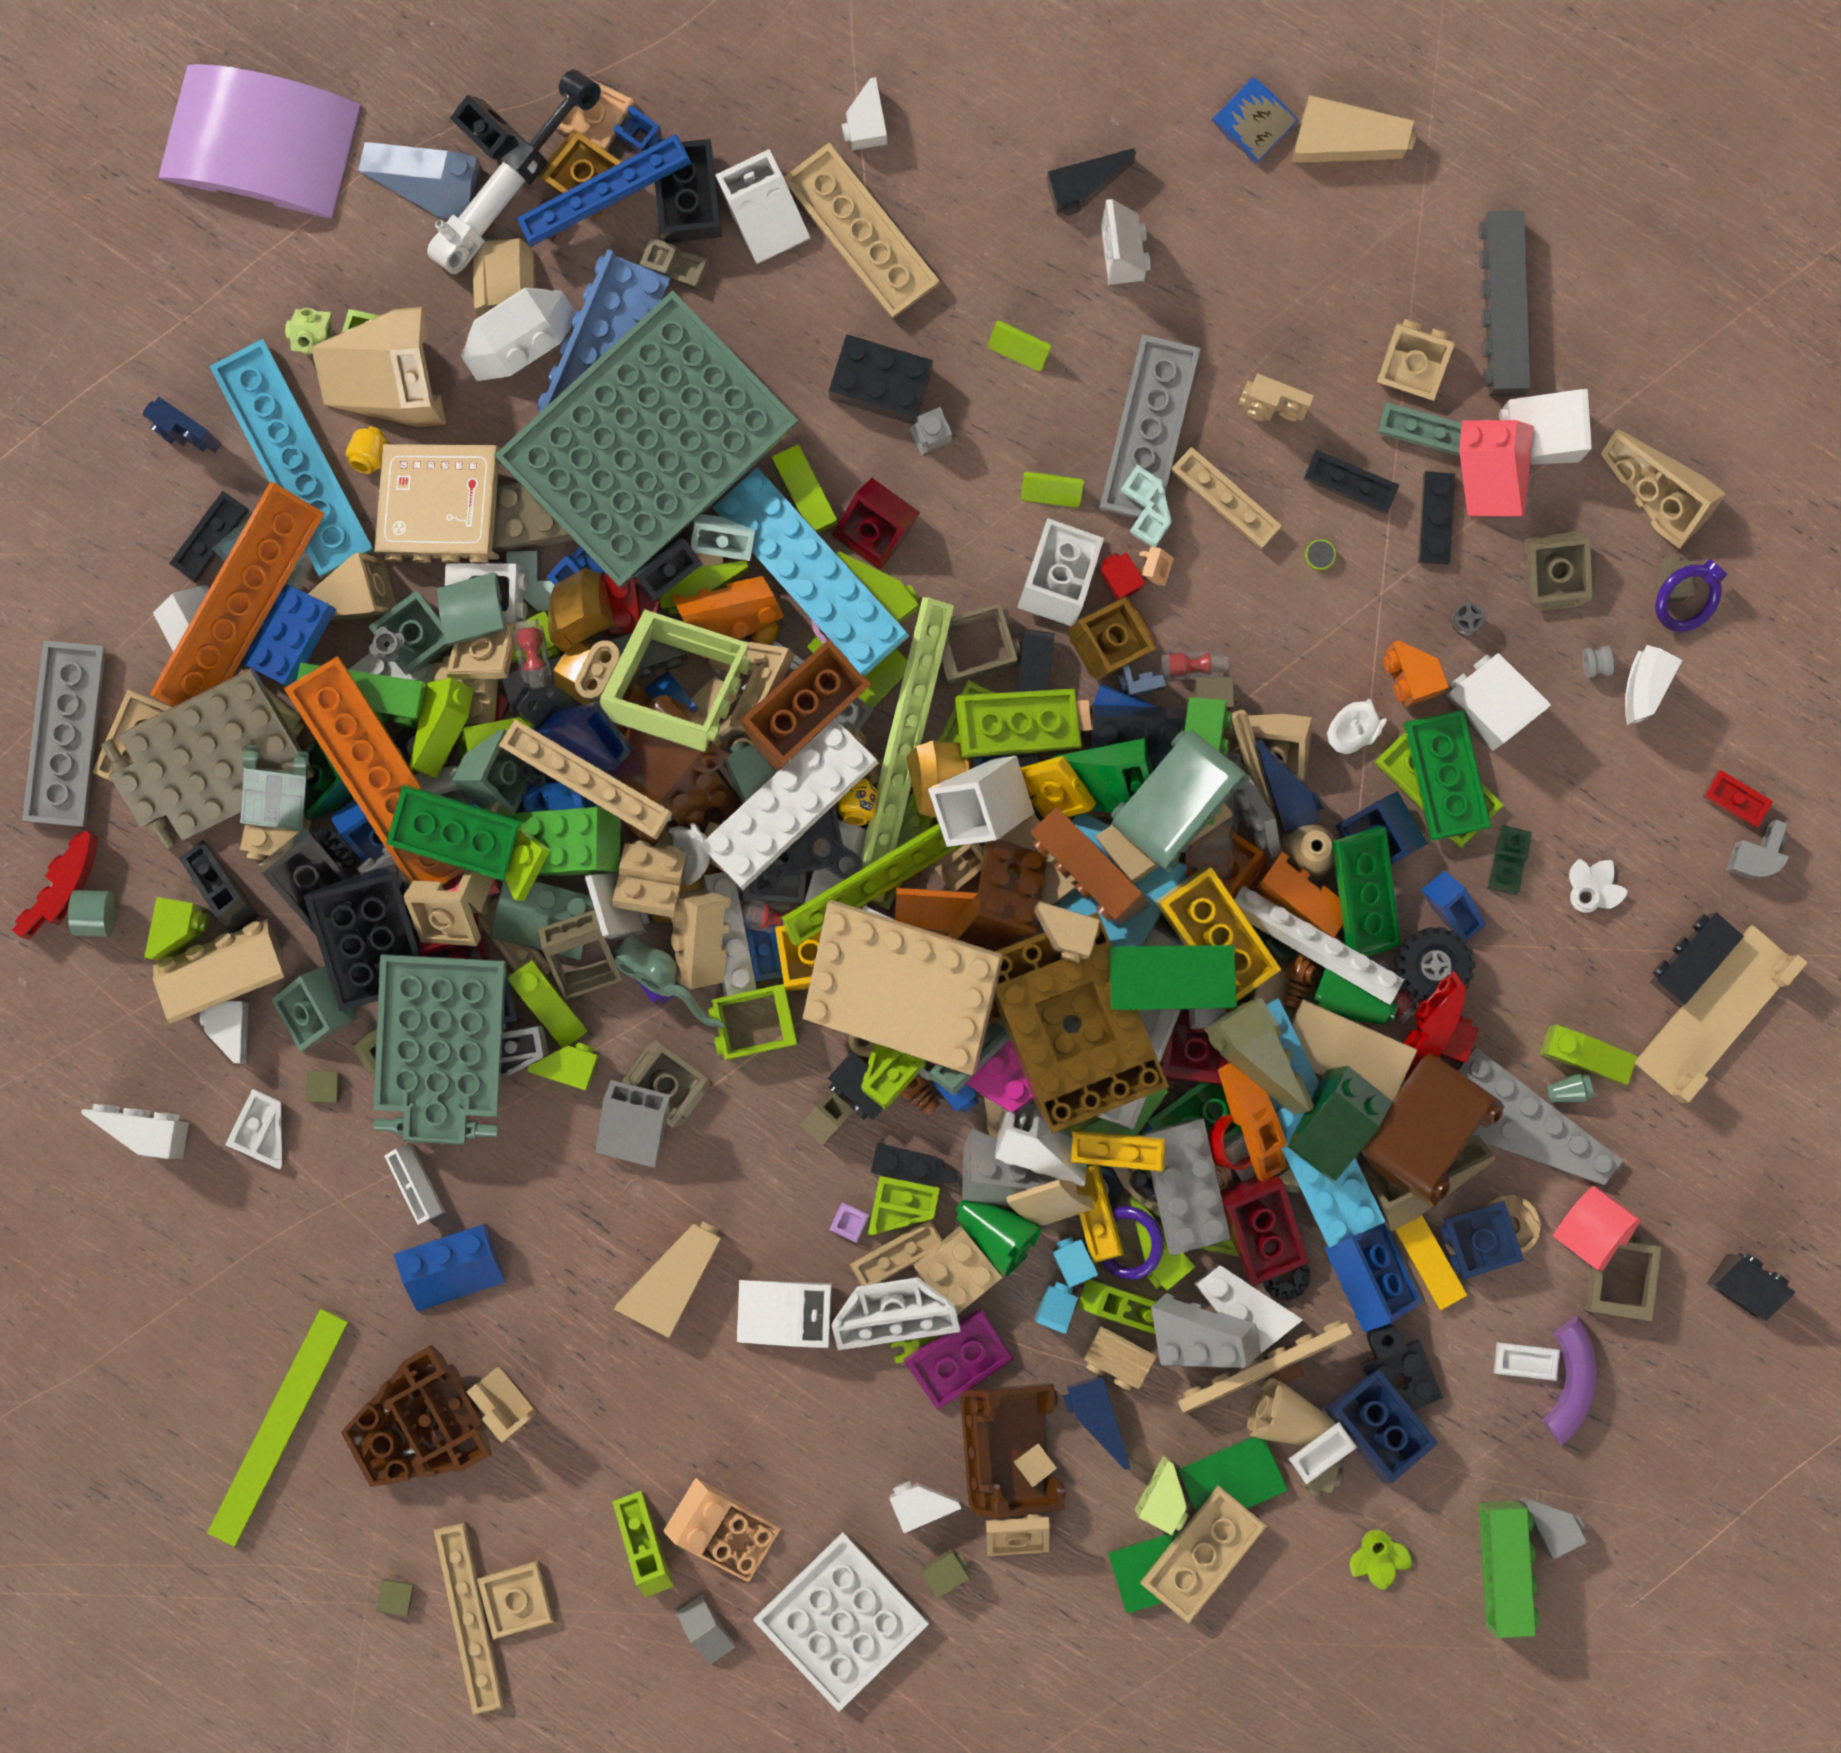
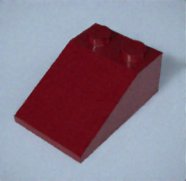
[1162,1009,1229,1085]
[1220,1175,1309,1287]

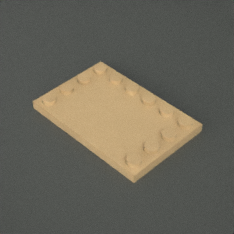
[803,900,1004,1075]

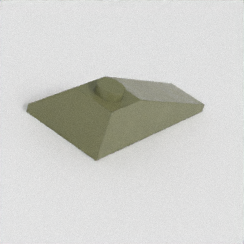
[1204,998,1314,1115]

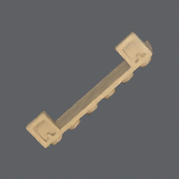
[1634,926,1808,1103]

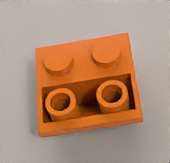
[1382,640,1449,708]

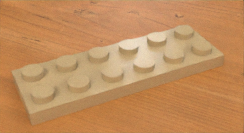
[784,143,940,320]

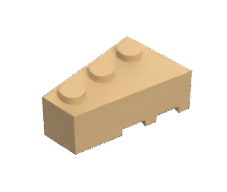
[670,888,731,989]

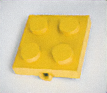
[1020,756,1096,818]

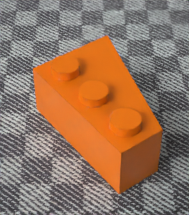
[671,576,784,659]
[1253,851,1343,938]

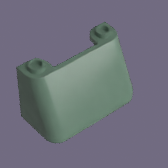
[1111,729,1250,874]

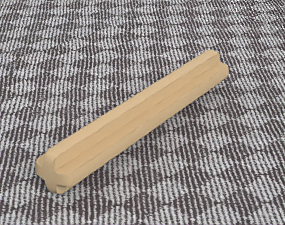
[1231,710,1278,820]

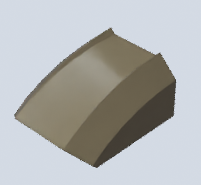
[1524,532,1592,611]
[622,1040,710,1129]

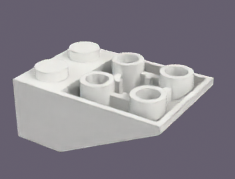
[715,149,810,264]
[995,1101,1087,1187]
[81,1104,189,1159]
[737,1280,832,1348]

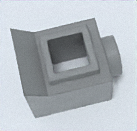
[909,407,952,456]

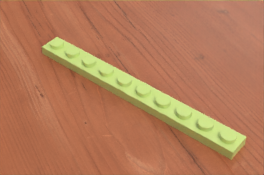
[860,597,954,903]

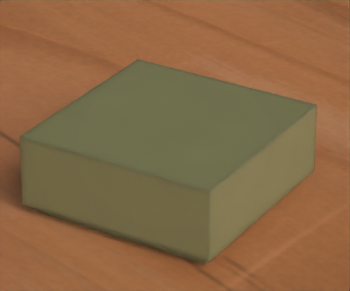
[306,1071,340,1103]
[377,1579,414,1616]

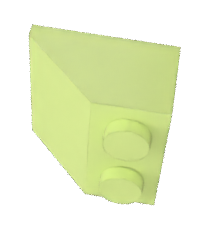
[1134,1455,1188,1535]

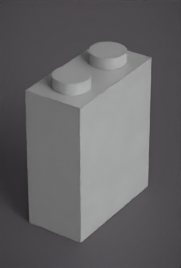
[595,1080,671,1168]

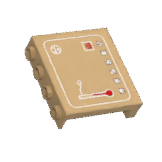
[374,444,501,564]

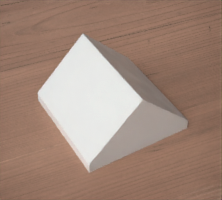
[153,584,209,652]

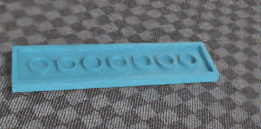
[209,339,374,578]
[713,467,909,676]
[1266,998,1385,1248]

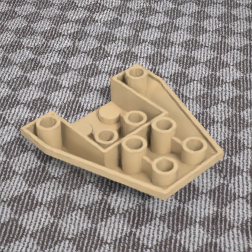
[311,307,446,427]

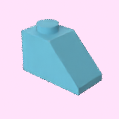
[1052,1236,1098,1288]
[1034,1282,1078,1334]

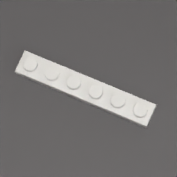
[1234,886,1404,1005]

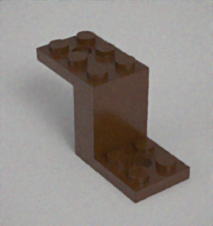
[589,682,743,834]
[948,839,1047,1025]

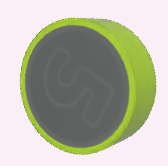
[1305,539,1336,571]

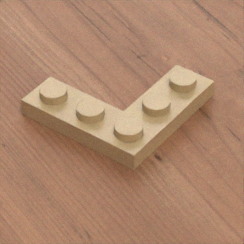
[708,641,795,732]

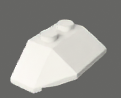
[461,287,575,381]
[832,1277,960,1350]

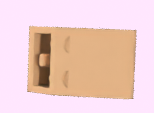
[663,1478,781,1582]

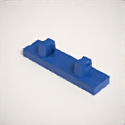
[516,776,617,813]

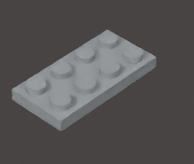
[1142,1117,1231,1255]

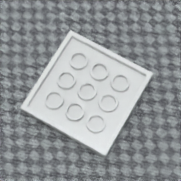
[753,1531,929,1712]

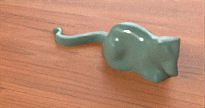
[612,933,725,1029]

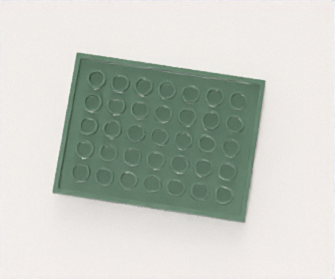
[494,290,799,589]

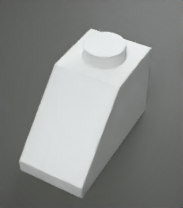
[842,77,887,151]
[200,1001,249,1064]
[889,1481,961,1533]

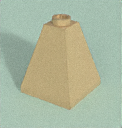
[308,552,397,620]

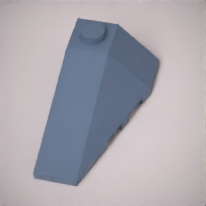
[358,142,482,221]

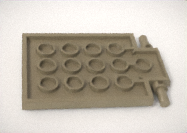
[101,667,315,849]

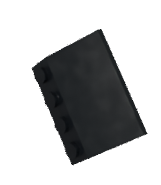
[304,864,422,1011]

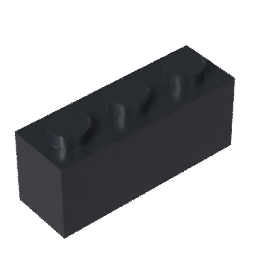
[1650,912,1744,1007]

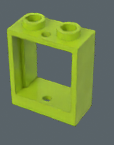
[708,984,798,1060]

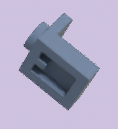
[1117,664,1166,697]

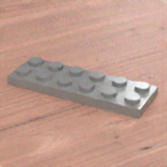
[1099,334,1201,519]
[22,641,106,828]

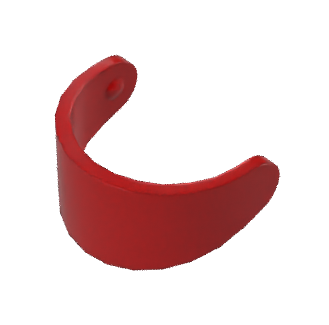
[1208,1114,1252,1171]

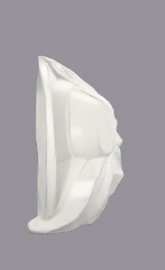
[1327,699,1387,754]
[668,823,710,886]

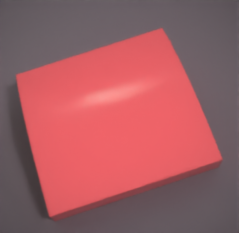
[1553,1186,1641,1271]

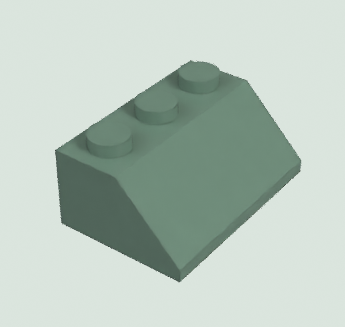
[491,880,594,961]

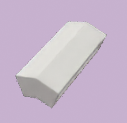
[384,1144,445,1225]

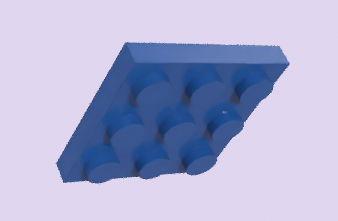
[240,584,337,687]

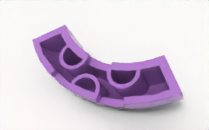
[1541,1315,1597,1446]

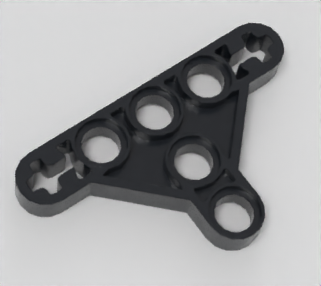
[748,804,862,896]

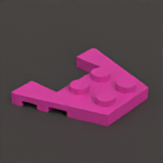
[934,1040,1033,1114]

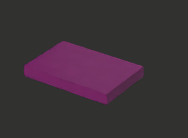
[903,1308,1014,1411]

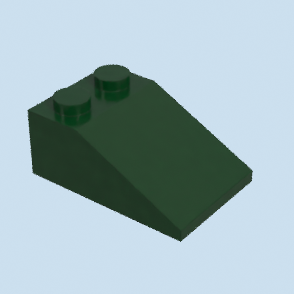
[1287,1066,1393,1182]

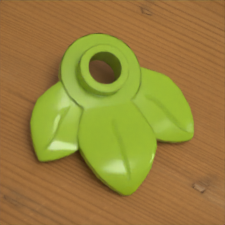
[1350,1530,1412,1590]

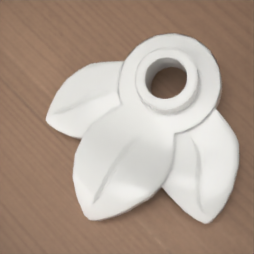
[1569,859,1628,913]

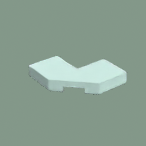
[1120,465,1172,547]
[507,551,554,612]

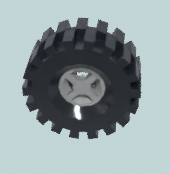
[1394,927,1475,1003]

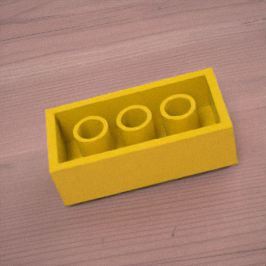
[1154,866,1281,1001]

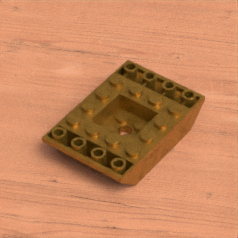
[994,912,1169,1133]

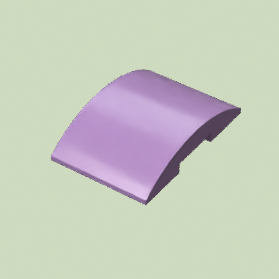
[158,64,362,219]

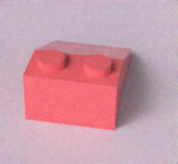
[1459,420,1534,517]

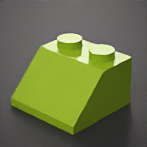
[144,897,210,961]

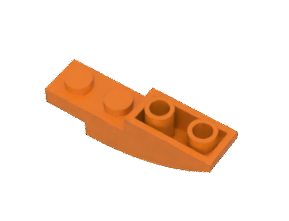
[1218,1062,1288,1182]

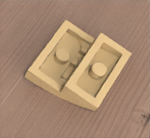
[1006,1179,1095,1226]

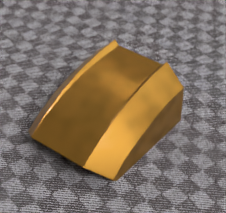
[539,131,622,219]
[548,568,615,652]
[1069,597,1157,681]
[553,637,642,715]
[906,741,973,818]

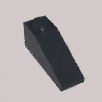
[1046,148,1136,215]
[179,840,259,933]

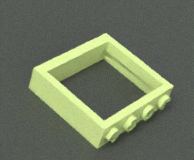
[599,610,751,752]

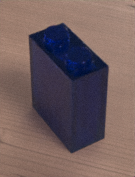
[537,702,633,772]

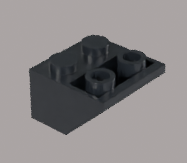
[1707,1253,1795,1321]

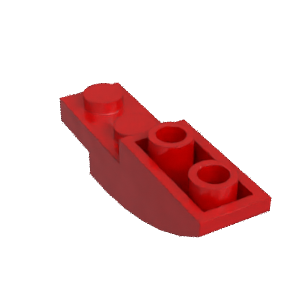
[12,830,98,940]
[1403,971,1466,1081]

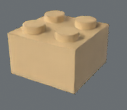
[913,1226,1002,1315]

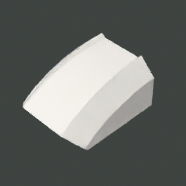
[1625,645,1682,725]

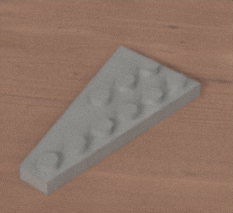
[1457,1047,1623,1185]

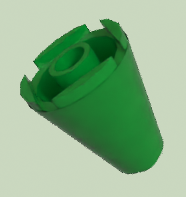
[1314,968,1399,1025]
[955,1200,1043,1277]

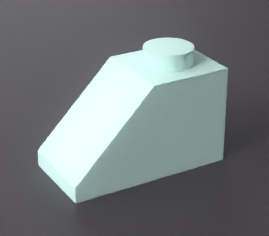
[689,514,755,561]

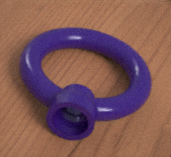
[1655,559,1728,632]
[1084,1206,1164,1280]

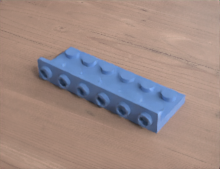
[537,249,671,413]

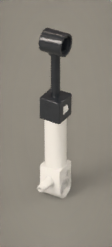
[427,69,601,274]

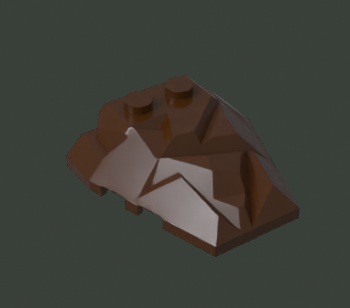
[341,1345,492,1487]

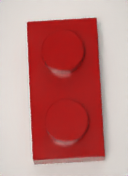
[604,573,641,634]
[1702,770,1773,828]

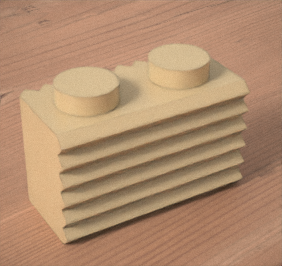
[1083,1326,1156,1391]

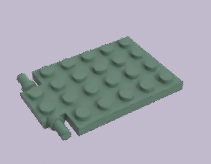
[373,955,506,1145]

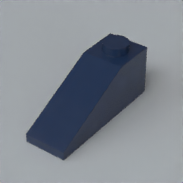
[1256,738,1322,832]
[1063,1376,1131,1470]

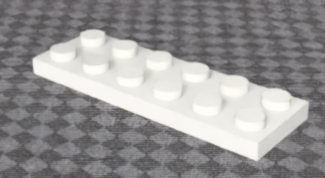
[700,719,878,890]

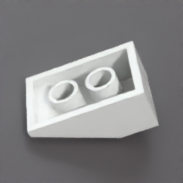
[1101,199,1150,285]
[1017,518,1104,626]
[585,872,650,942]

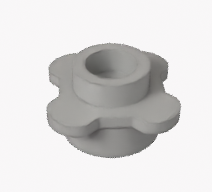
[369,627,405,662]

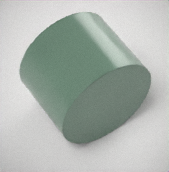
[68,890,116,937]

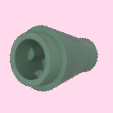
[1547,1072,1594,1103]

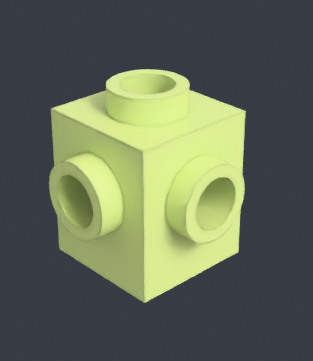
[285,308,333,354]

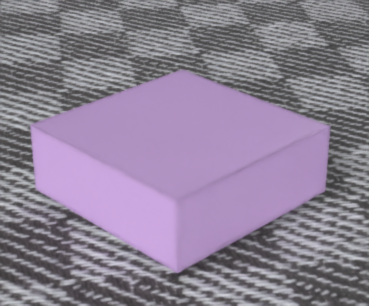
[829,1202,870,1243]

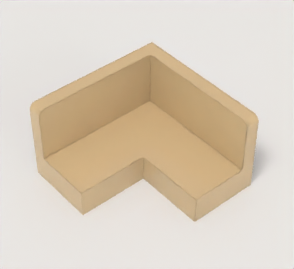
[467,1367,538,1443]

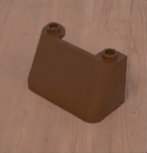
[597,695,730,847]
[1362,1054,1505,1207]
[961,1383,1065,1519]

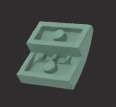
[437,572,507,646]

